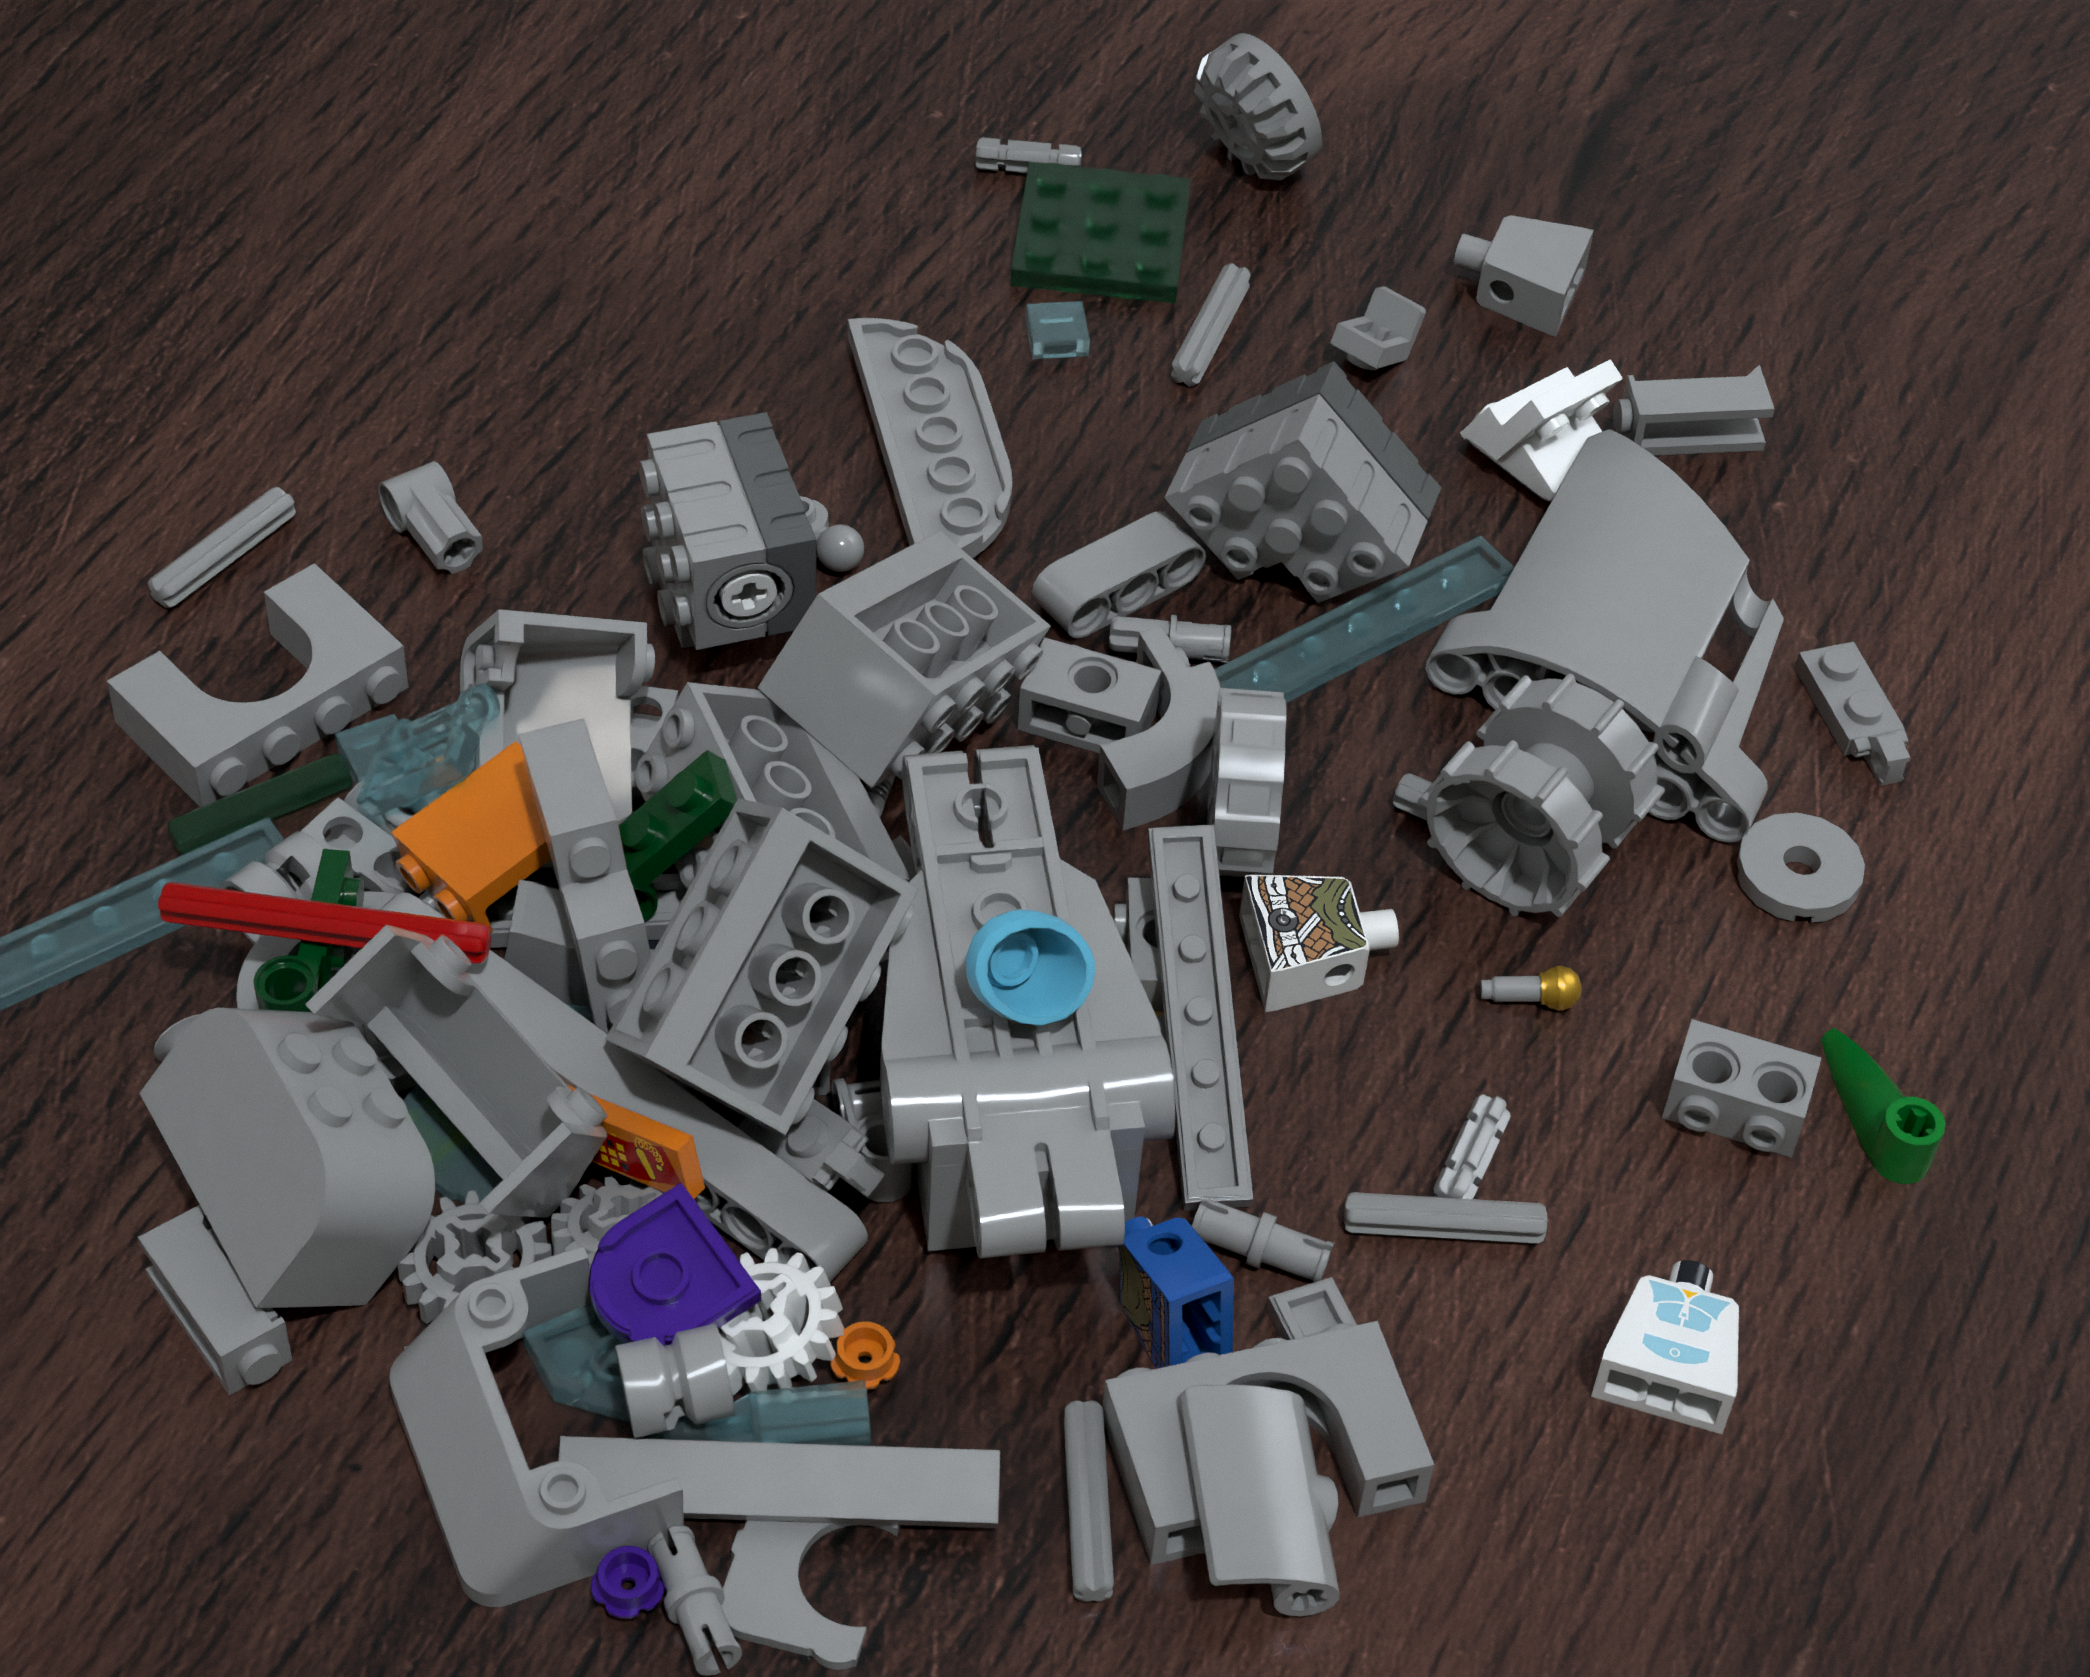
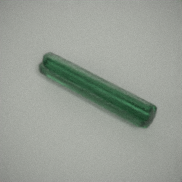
[168,753,352,855]

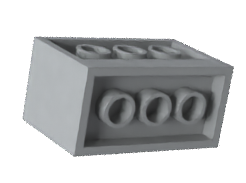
[758,531,1051,788]
[633,682,911,890]
[605,799,919,1135]

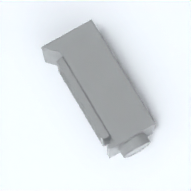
[1613,365,1775,456]
[138,1205,293,1395]

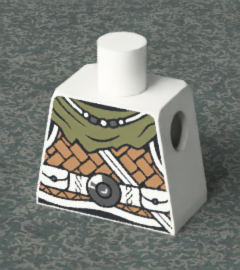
[1239,875,1399,1012]

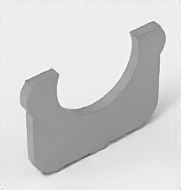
[721,1520,901,1670]

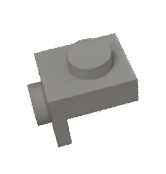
[1330,286,1426,370]

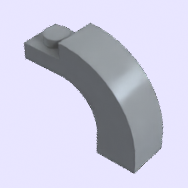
[1097,626,1220,831]

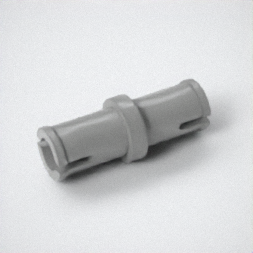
[1192,1196,1334,1283]
[648,1526,742,1676]

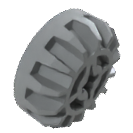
[1194,33,1322,181]

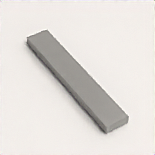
[1147,825,1253,1211]
[559,1436,1000,1528]

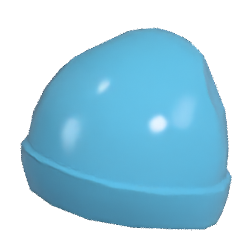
[966,909,1095,1026]

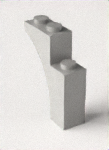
[518,718,651,1033]

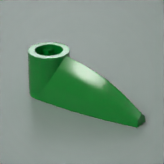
[1821,1028,1946,1184]

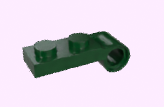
[618,750,737,922]
[254,849,364,1012]

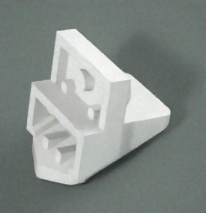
[1460,359,1623,503]

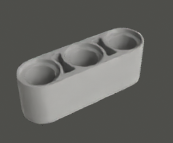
[1032,511,1206,638]

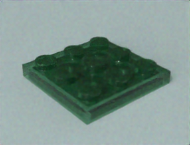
[1010,162,1191,304]

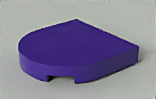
[589,1183,761,1346]

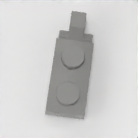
[1795,641,1910,786]
[737,1099,885,1197]

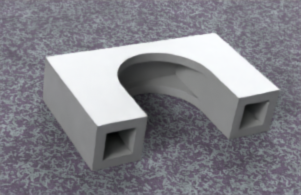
[107,563,409,810]
[1102,1321,1434,1565]

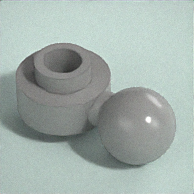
[800,496,864,572]

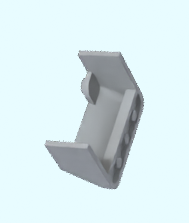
[305,925,607,1218]
[390,1246,684,1607]

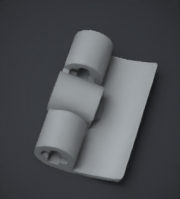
[1180,1384,1340,1616]

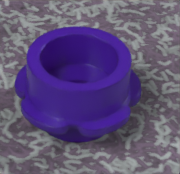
[591,1546,665,1619]

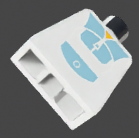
[1591,1260,1739,1434]

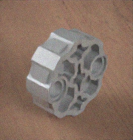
[1207,688,1286,877]

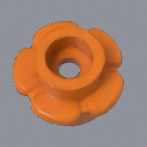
[830,1322,900,1390]

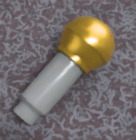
[1481,965,1582,1011]

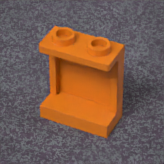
[391,741,551,933]

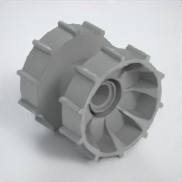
[1419,674,1665,917]

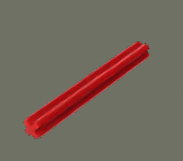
[158,882,491,964]

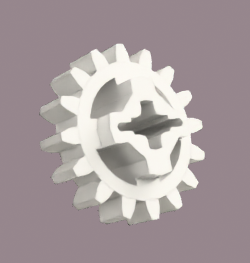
[718,1248,844,1400]

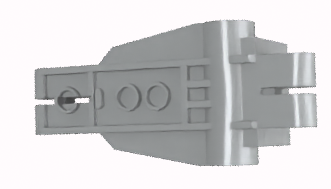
[880,745,1175,1258]

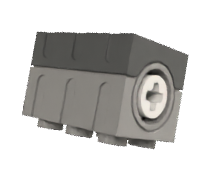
[1164,361,1441,603]
[639,412,816,650]

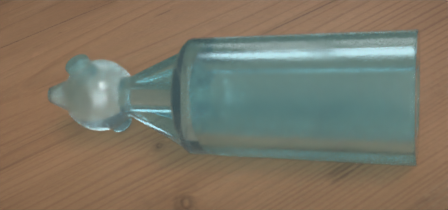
[651,1380,871,1446]

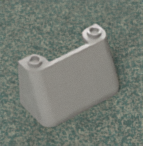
[460,609,655,881]

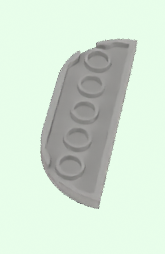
[848,318,1012,558]

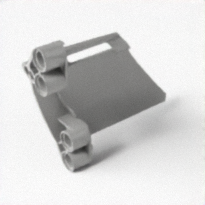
[1426,429,1784,842]

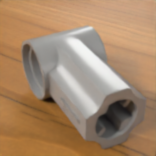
[378,461,483,574]

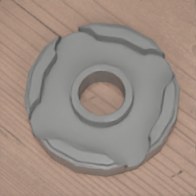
[1736,812,1865,922]

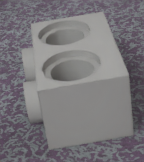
[1662,1019,1821,1158]

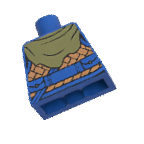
[1116,1217,1234,1369]

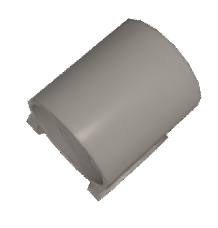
[832,1078,915,1202]

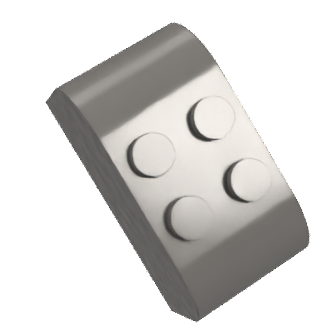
[140,1008,435,1308]

